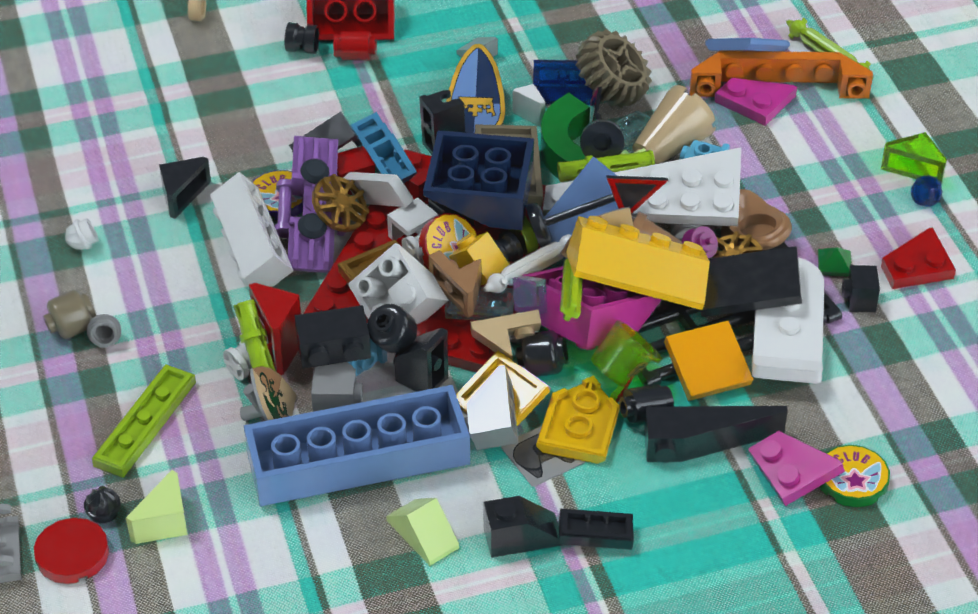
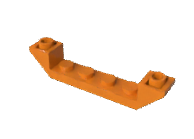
[689,51,873,99]

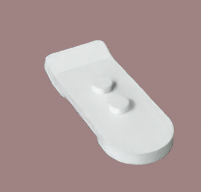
[752,257,824,384]

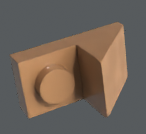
[429,250,482,318]

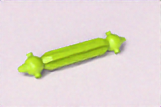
[786,18,873,80]

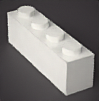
[210,172,293,287]

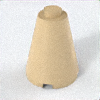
[633,85,716,164]

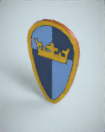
[446,44,505,133]

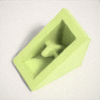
[126,470,188,544]
[386,498,459,566]

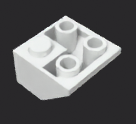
[348,243,449,324]

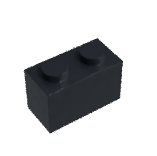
[294,305,371,369]

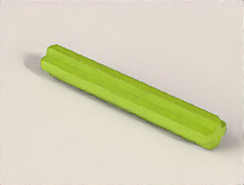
[560,259,583,321]

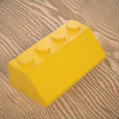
[566,216,710,310]

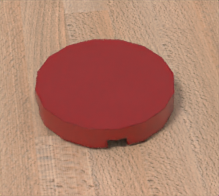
[34,518,109,584]

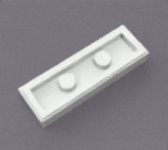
[344,172,414,207]

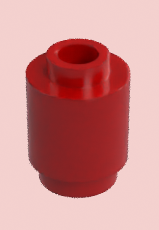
[333,31,377,61]

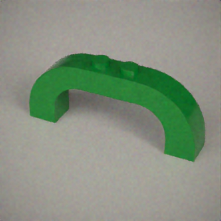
[541,93,590,183]

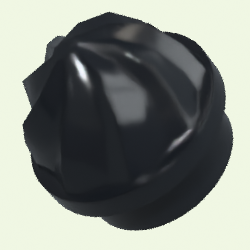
[84,485,121,524]

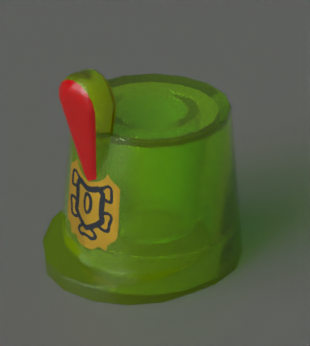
[590,320,663,403]

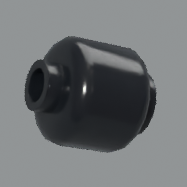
[367,304,418,353]
[516,330,568,377]

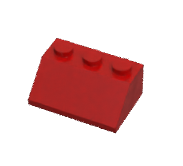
[306,0,395,41]

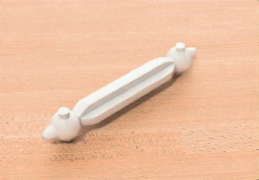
[483,234,571,293]

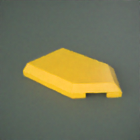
[536,375,620,464]

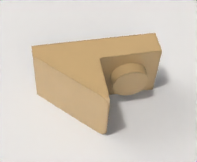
[470,309,541,360]

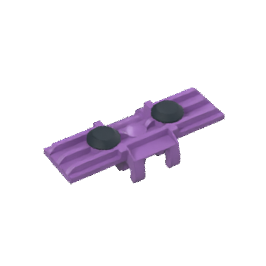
[275,136,346,273]

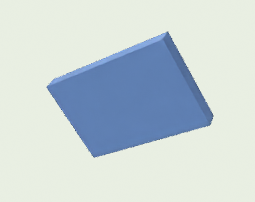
[545,157,618,260]

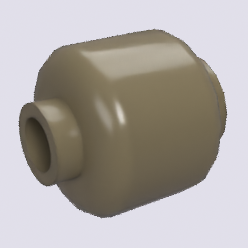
[43,290,96,339]

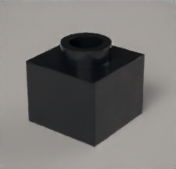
[842,265,880,312]

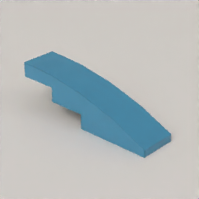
[351,112,417,183]

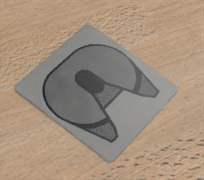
[501,426,586,487]

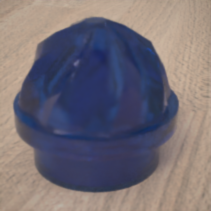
[911,175,944,207]

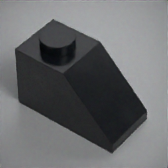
[393,328,449,392]
[483,496,563,558]

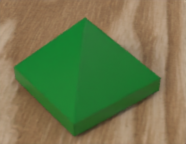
[817,247,851,277]

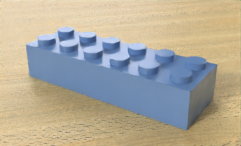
[244,385,470,506]

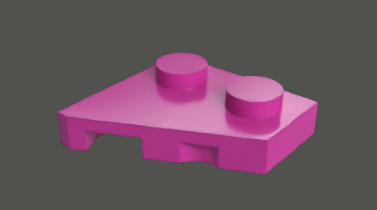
[715,78,797,126]
[748,431,845,506]

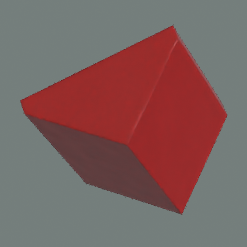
[249,283,301,375]

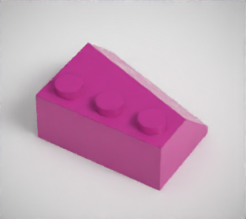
[517,266,662,350]

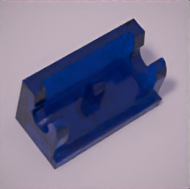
[533,60,593,105]

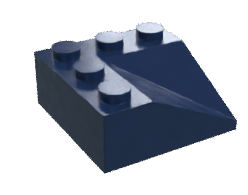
[423,131,534,230]

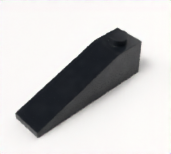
[644,406,788,463]

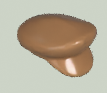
[720,189,792,251]

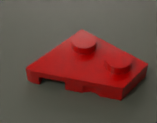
[881,227,956,289]

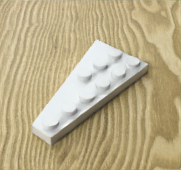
[543,147,741,226]

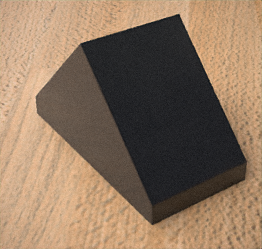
[159,157,211,219]

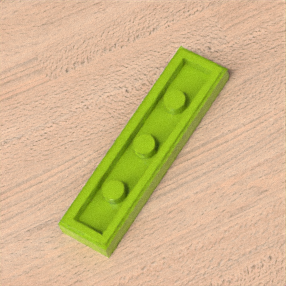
[92,364,196,478]

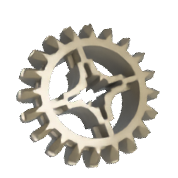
[575,29,652,108]

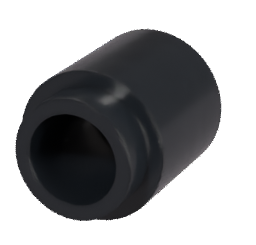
[619,384,674,424]

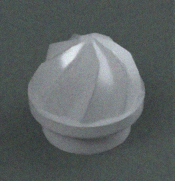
[87,314,121,347]

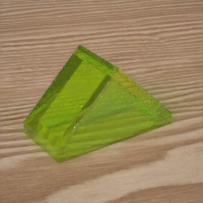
[881,132,947,186]

